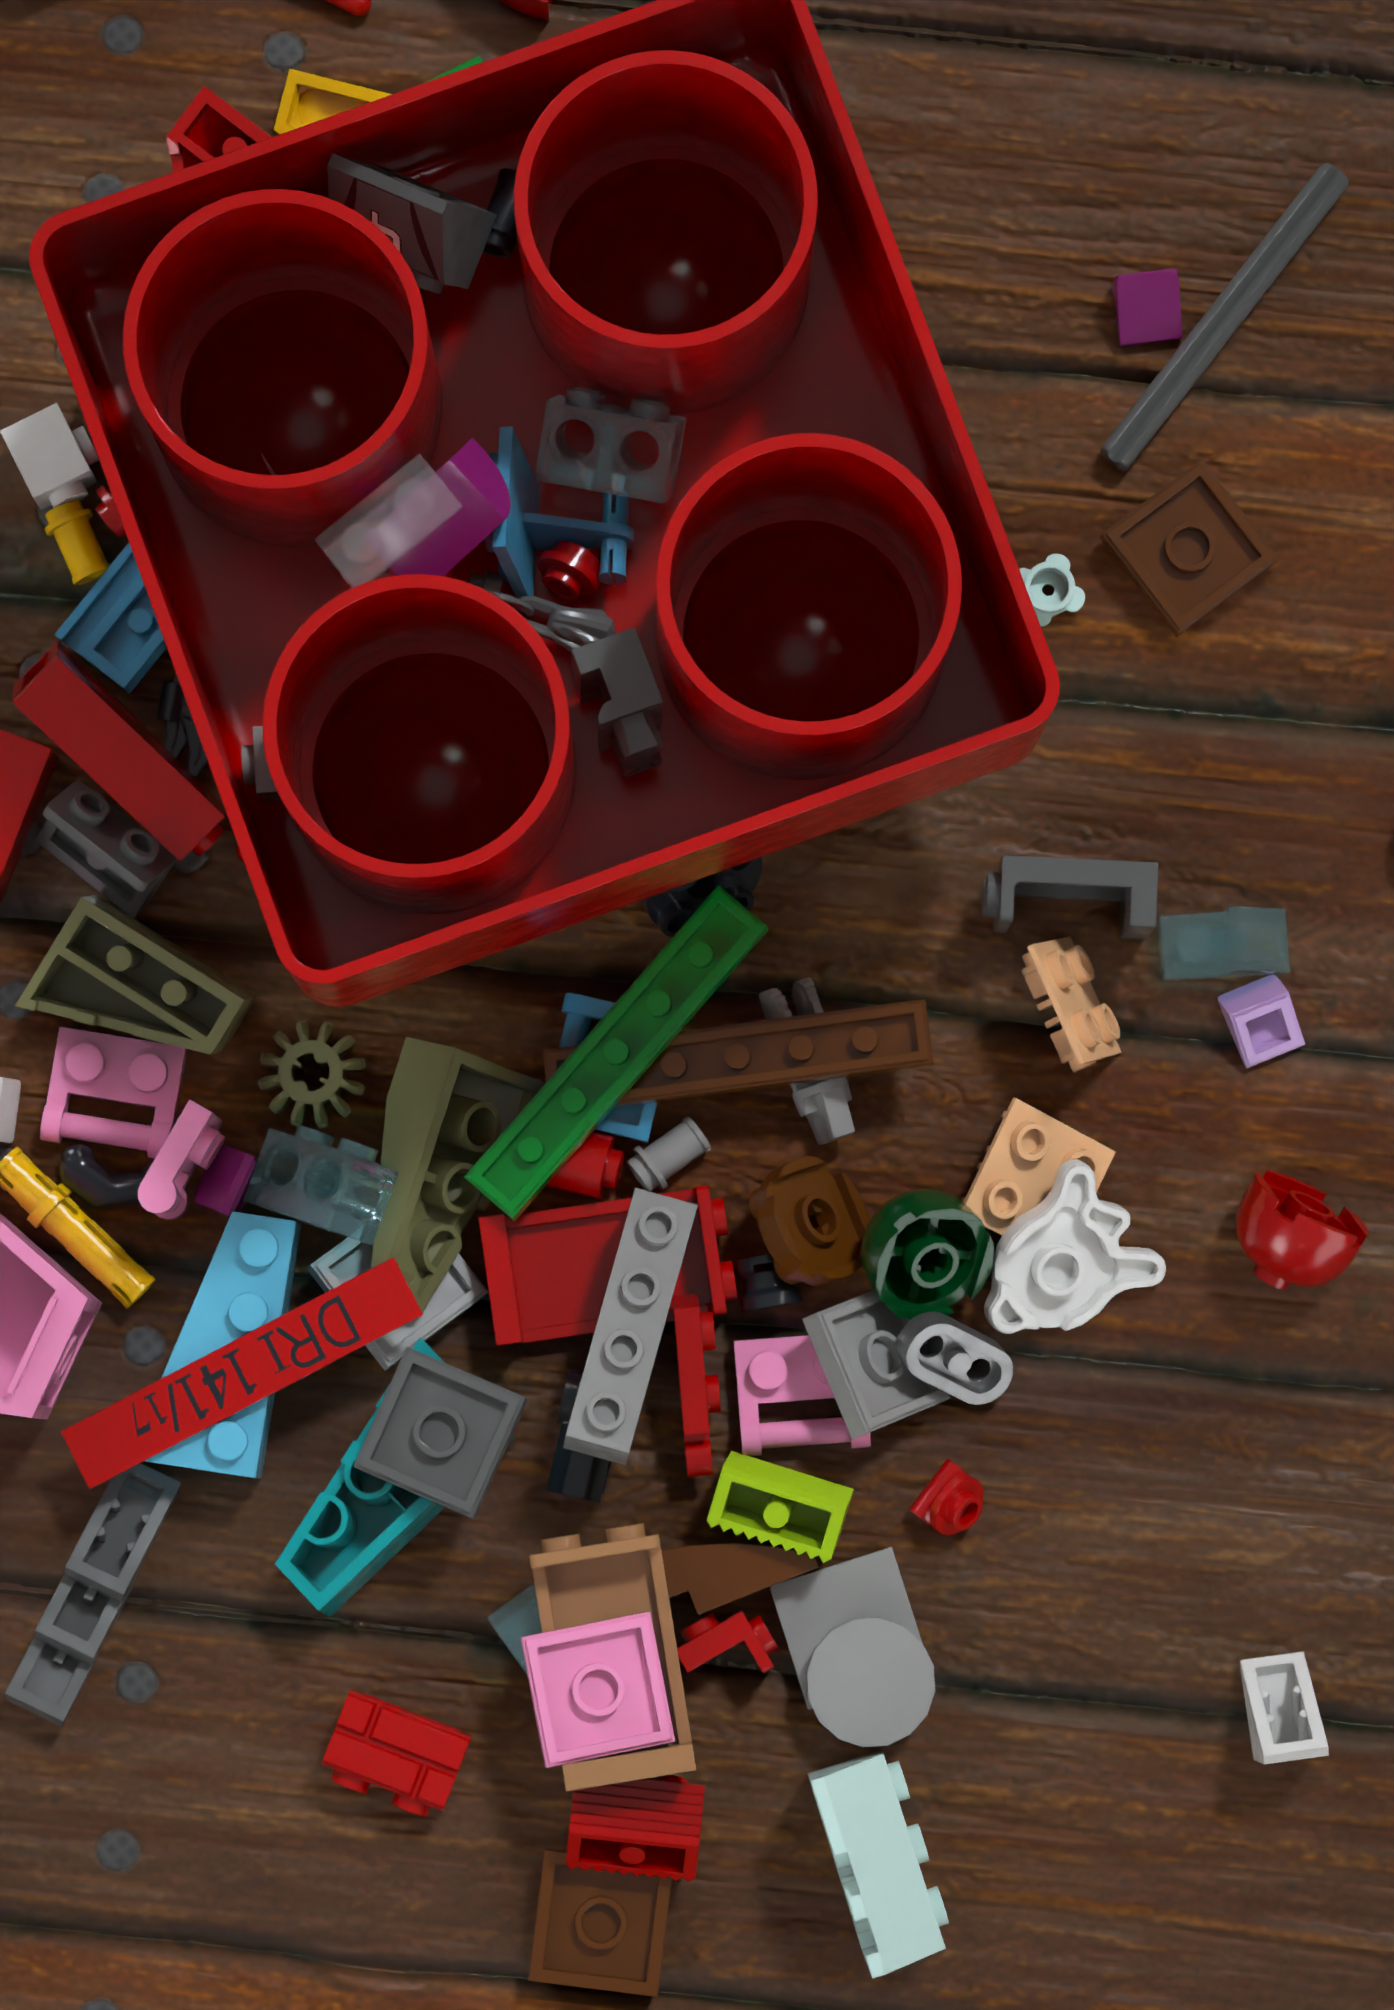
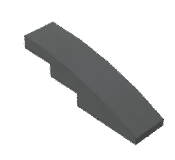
[4,1463,181,1728]

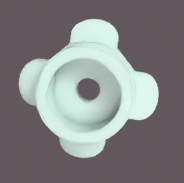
[1019,554,1085,627]

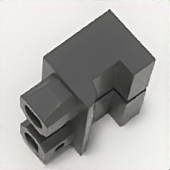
[571,627,663,778]

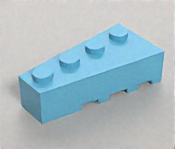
[145,1211,302,1478]

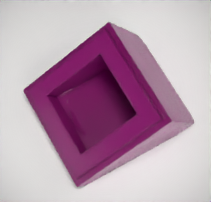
[1111,269,1183,347]
[193,1145,261,1217]

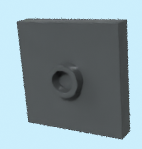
[354,1347,528,1520]

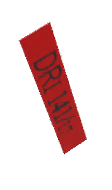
[61,1257,423,1489]

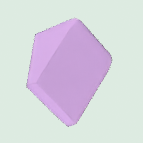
[1218,975,1305,1068]

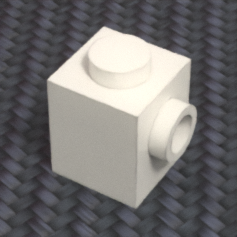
[0,403,99,510]

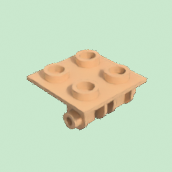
[1021,937,1122,1073]
[961,1097,1116,1236]

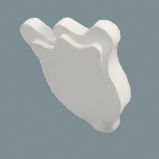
[984,1159,1166,1334]

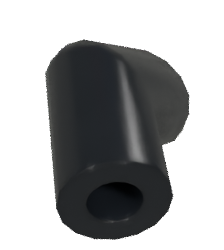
[58,1144,146,1209]

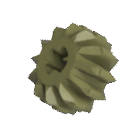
[258,1020,367,1129]

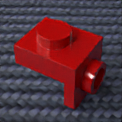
[677,1610,779,1674]

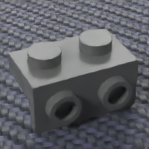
[35,779,177,919]

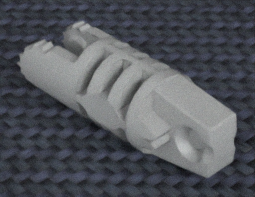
[759,977,855,1145]

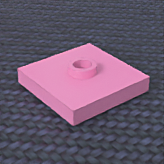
[520,1612,675,1768]

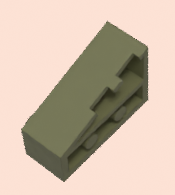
[15,895,257,1055]

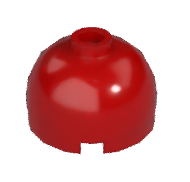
[1236,1170,1369,1290]

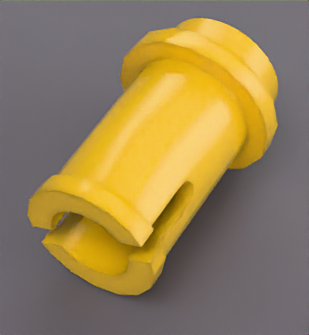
[44,500,110,585]

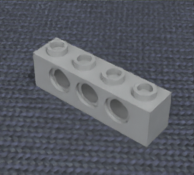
[563,1188,698,1465]

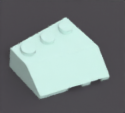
[807,1751,949,1979]

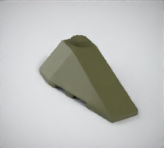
[371,1037,545,1311]

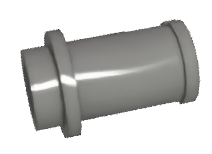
[626,1116,711,1192]

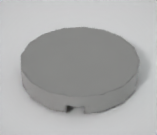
[806,1617,935,1747]

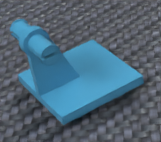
[484,426,634,598]

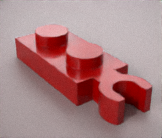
[673,1294,721,1477]

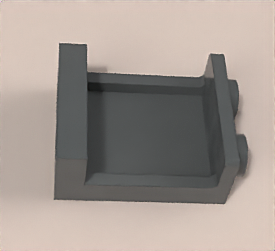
[981,855,1158,941]

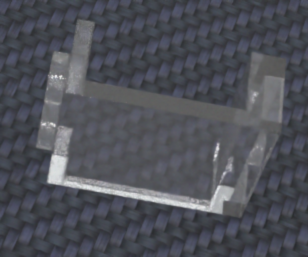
[314,454,463,588]

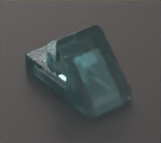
[1157,906,1290,982]

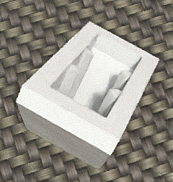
[1240,1651,1329,1764]

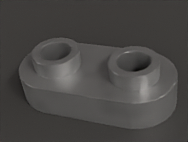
[896,1312,1013,1405]

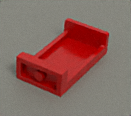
[478,1185,738,1347]

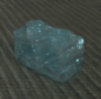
[534,387,686,503]
[243,1125,399,1245]

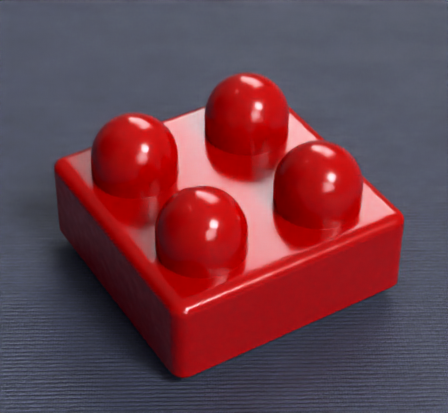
[29,0,1060,1007]

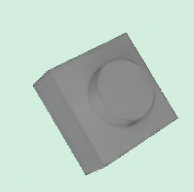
[241,726,282,802]

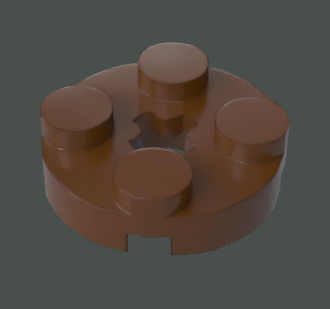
[749,1156,869,1286]

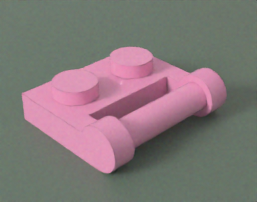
[40,1027,188,1159]
[138,1099,225,1220]
[734,1335,871,1456]

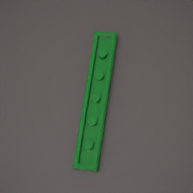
[464,885,769,1221]

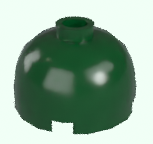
[861,1189,994,1320]

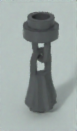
[466,570,616,652]

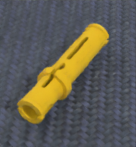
[0,1146,156,1309]

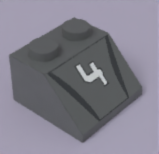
[327,153,497,294]

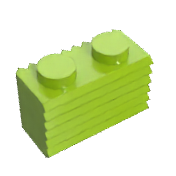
[707,1451,854,1563]

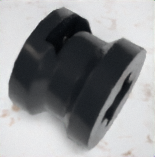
[733,1254,804,1313]

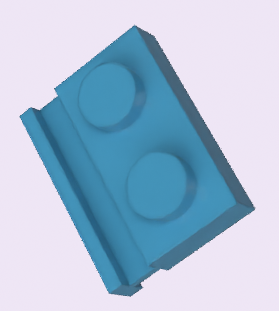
[54,543,167,694]

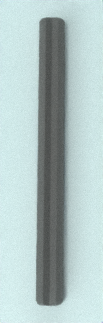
[1100,163,1349,471]

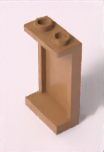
[529,1523,696,1791]

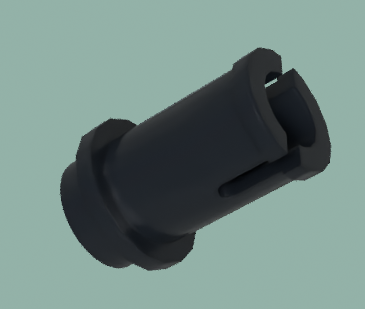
[483,168,519,259]

